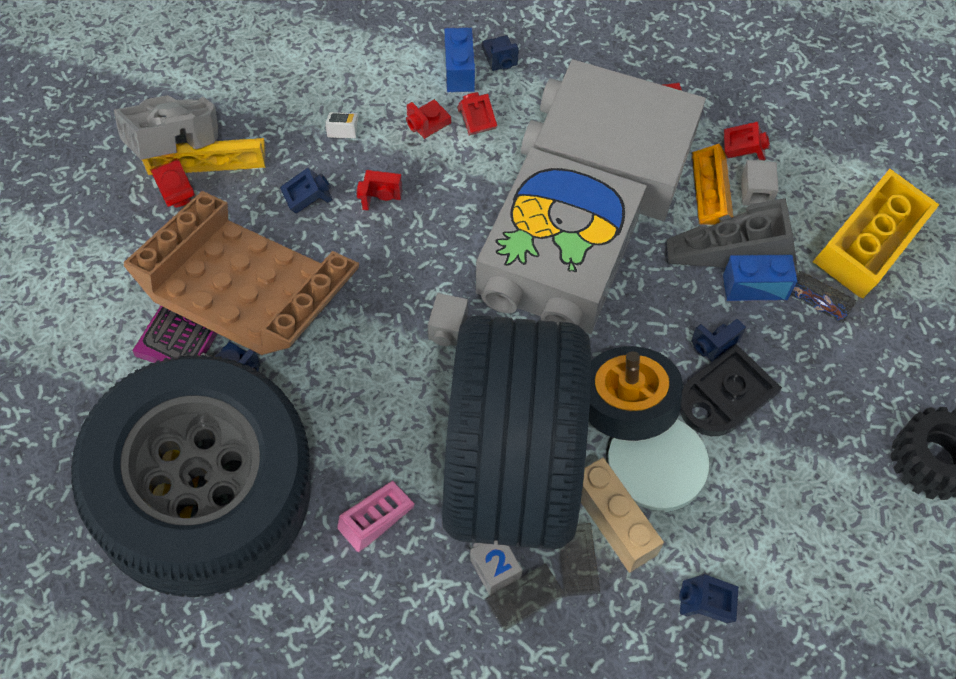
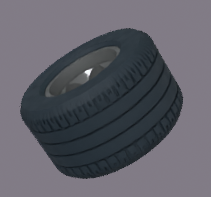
[442,315,591,550]
[71,354,311,597]

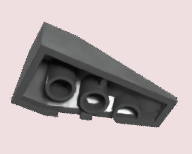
[667,198,797,267]

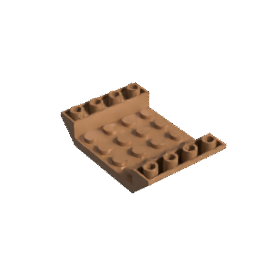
[124,191,359,355]

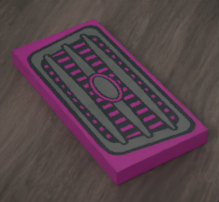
[132,305,218,363]

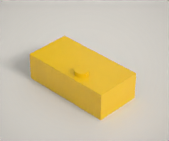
[813,169,939,299]

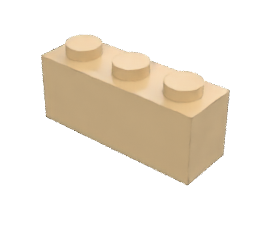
[581,457,664,573]

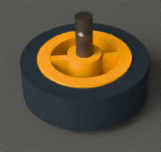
[589,346,683,441]

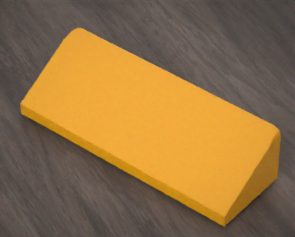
[692,144,733,225]

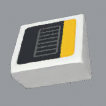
[326,112,358,138]

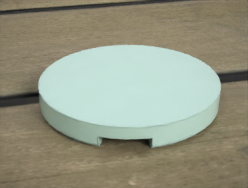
[608,419,709,512]

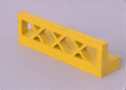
[142,138,265,175]

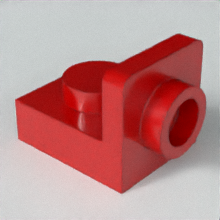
[457,92,497,136]
[406,99,451,139]
[724,122,770,161]
[150,158,195,208]
[357,170,403,210]

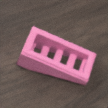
[338,480,414,552]

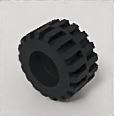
[891,407,956,500]

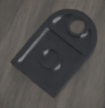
[680,344,782,436]

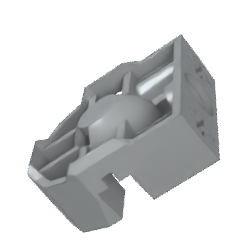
[114,95,218,160]

